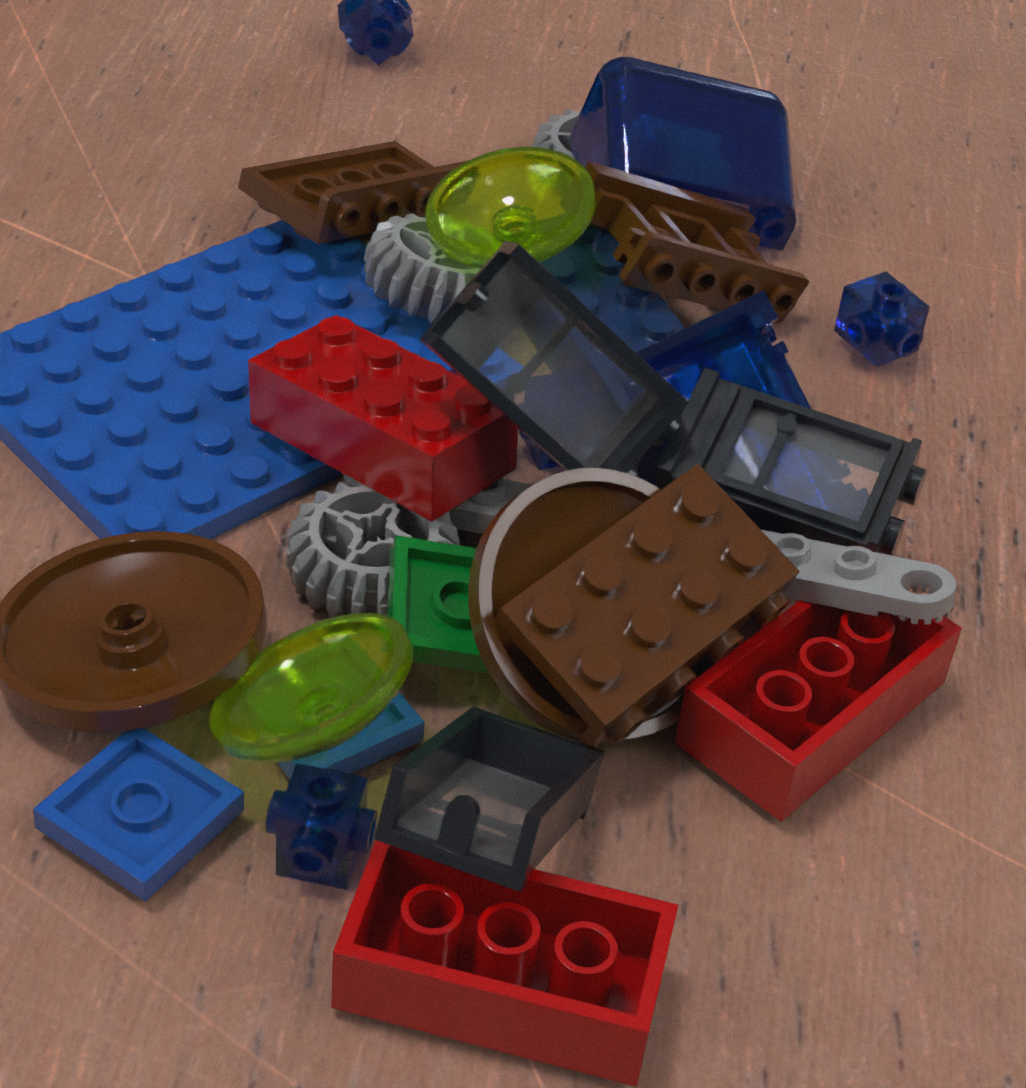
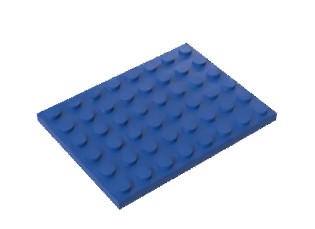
[0,220,523,539]

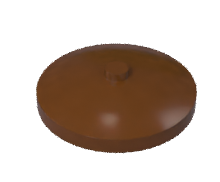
[468,468,713,744]
[0,531,267,733]

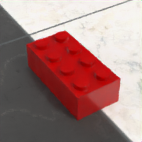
[248,315,519,522]
[674,600,962,822]
[331,840,679,1087]

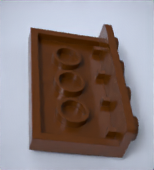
[238,141,479,244]
[495,463,800,749]

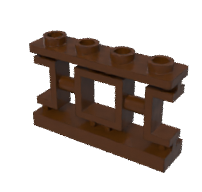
[561,161,809,323]

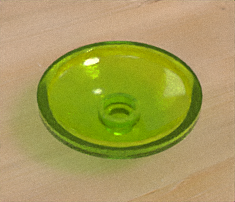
[425,147,596,269]
[209,613,414,763]

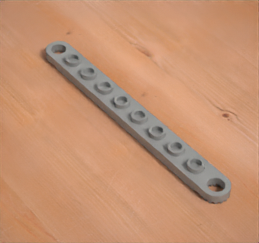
[344,474,956,625]

